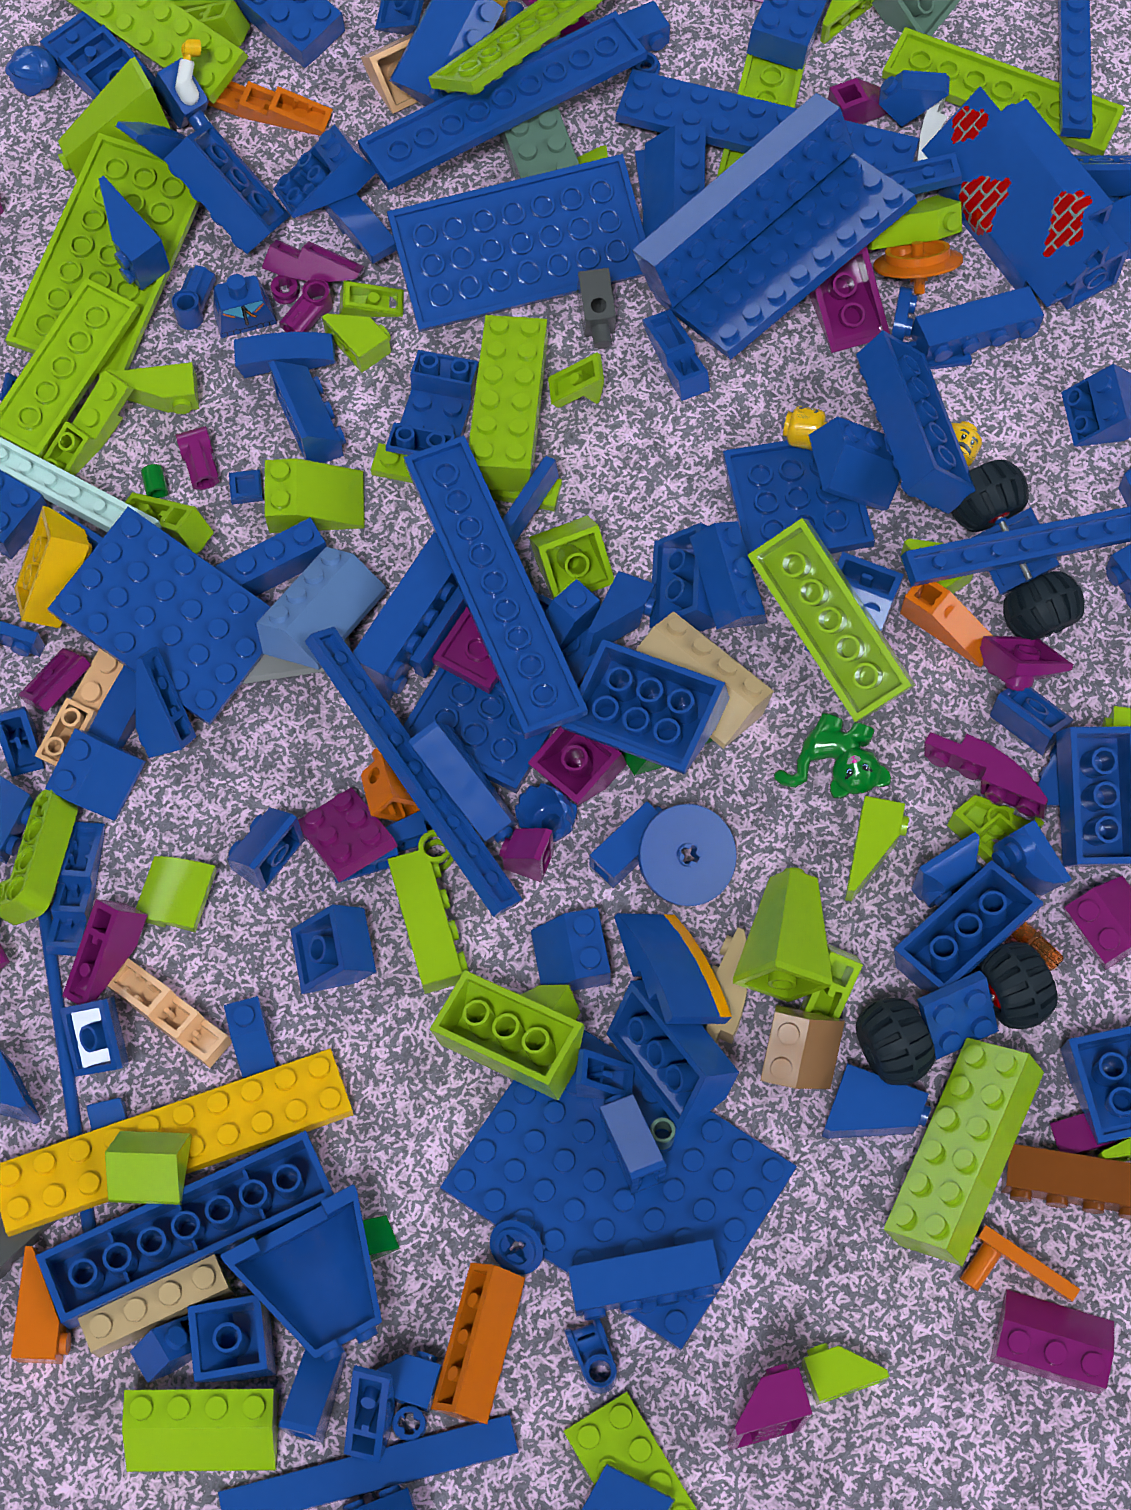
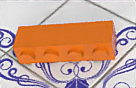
[431,1263,525,1424]

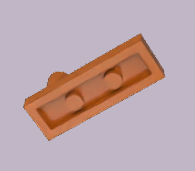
[959,1225,1081,1302]

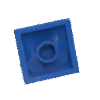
[992,820,1072,896]
[911,832,983,908]

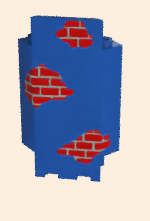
[921,86,1129,310]

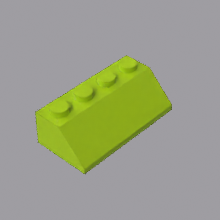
[429,970,585,1100]
[122,1389,279,1472]

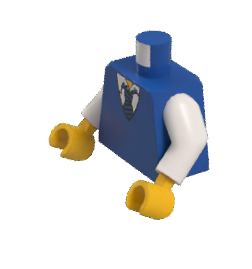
[153,39,211,131]

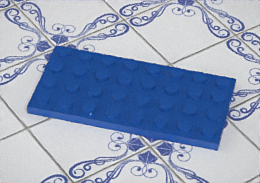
[653,153,917,360]
[387,154,646,332]

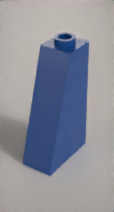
[408,720,518,844]

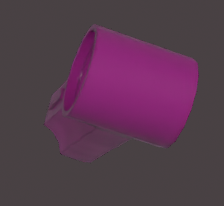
[279,278,333,332]
[175,426,219,490]

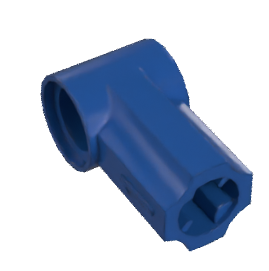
[171,265,216,330]

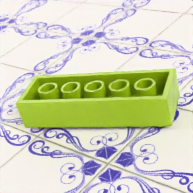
[469,315,548,491]
[747,518,916,722]
[883,1038,1044,1267]

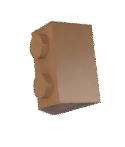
[760,1005,845,1089]

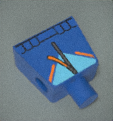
[214,274,277,338]

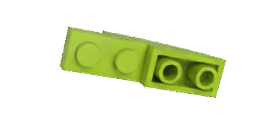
[43,370,134,476]

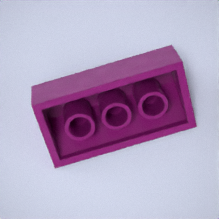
[727,1364,813,1451]

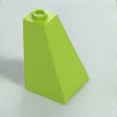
[58,57,171,179]
[733,867,832,1002]

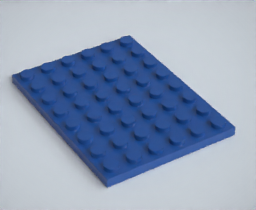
[440,1030,797,1351]

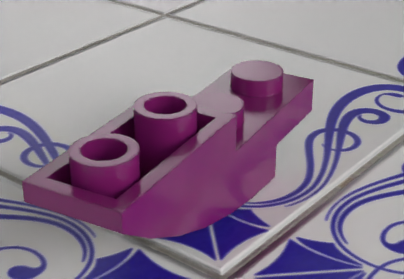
[924,732,1048,819]

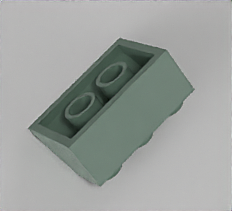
[872,0,960,36]

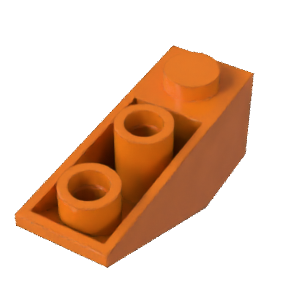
[900,582,993,668]

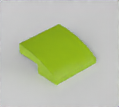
[136,856,217,933]

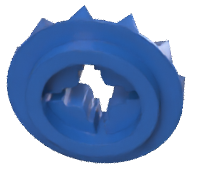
[490,1217,546,1275]

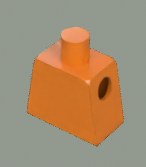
[361,748,420,821]

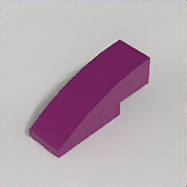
[262,239,364,282]

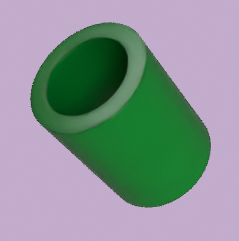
[141,464,168,498]

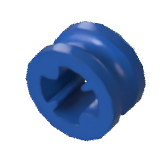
[392,1406,427,1442]

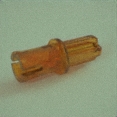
[1011,921,1064,971]

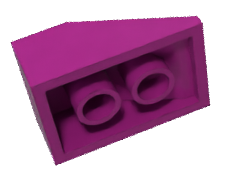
[809,246,890,353]

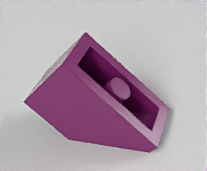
[499,828,554,883]

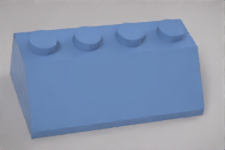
[256,547,387,670]

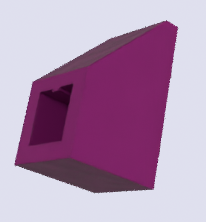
[828,78,888,124]

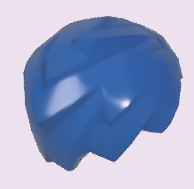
[5,46,59,97]
[515,783,577,843]

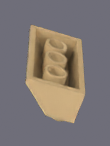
[635,611,774,749]

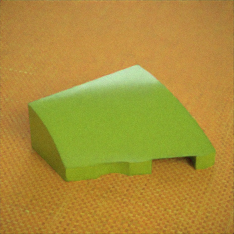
[947,795,1045,864]

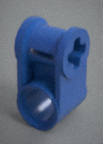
[564,1319,617,1394]

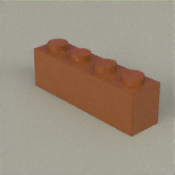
[1001,1144,1131,1220]

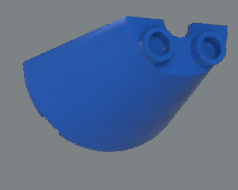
[220,1184,382,1363]

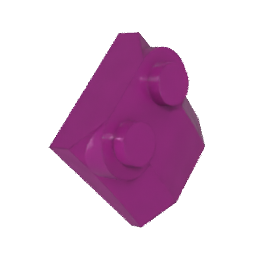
[980,636,1074,691]

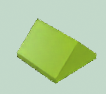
[105,1131,192,1205]

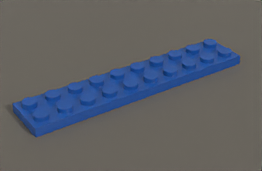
[358,11,647,190]
[615,69,920,170]
[404,435,588,739]

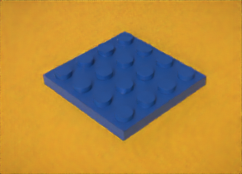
[723,440,875,567]

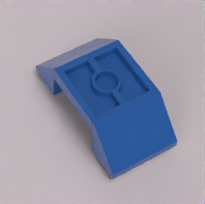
[386,350,479,455]

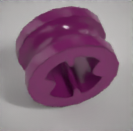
[270,275,299,305]

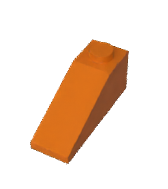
[11,1246,71,1364]

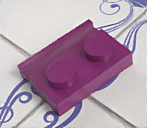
[18,648,91,712]

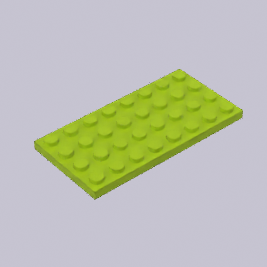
[5,133,201,376]

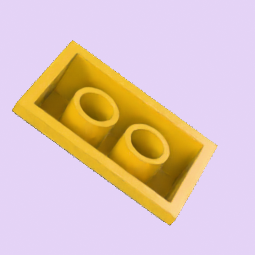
[14,506,92,629]

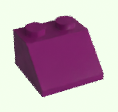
[528,726,627,806]
[1064,875,1131,970]

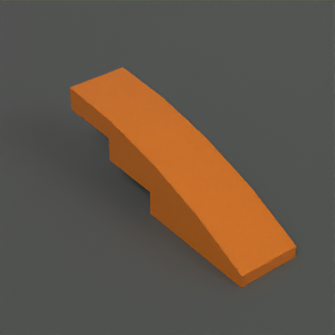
[208,81,333,135]

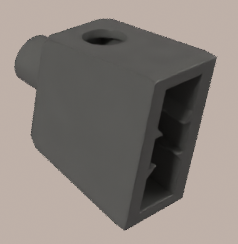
[577,268,616,349]

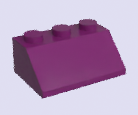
[989,1289,1114,1394]

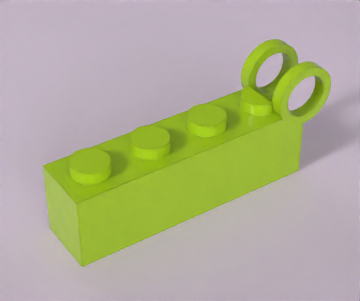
[387,830,469,994]

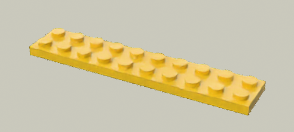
[0,1048,354,1237]

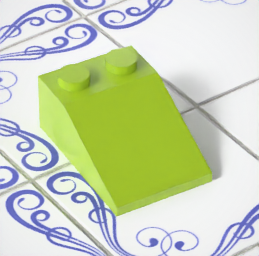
[265,458,365,533]

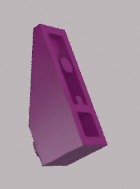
[62,899,147,1004]

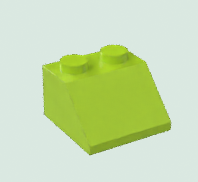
[528,515,614,599]

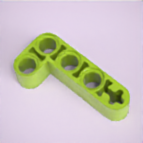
[0,789,78,926]

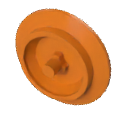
[873,240,963,294]

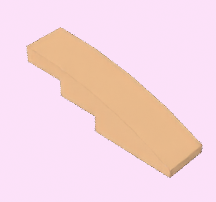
[107,958,232,1068]

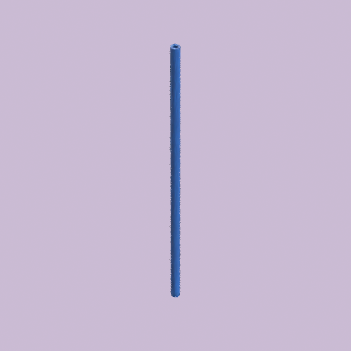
[38,905,96,1233]

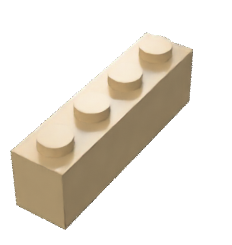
[78,1254,234,1358]

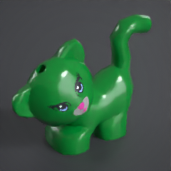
[774,713,891,799]

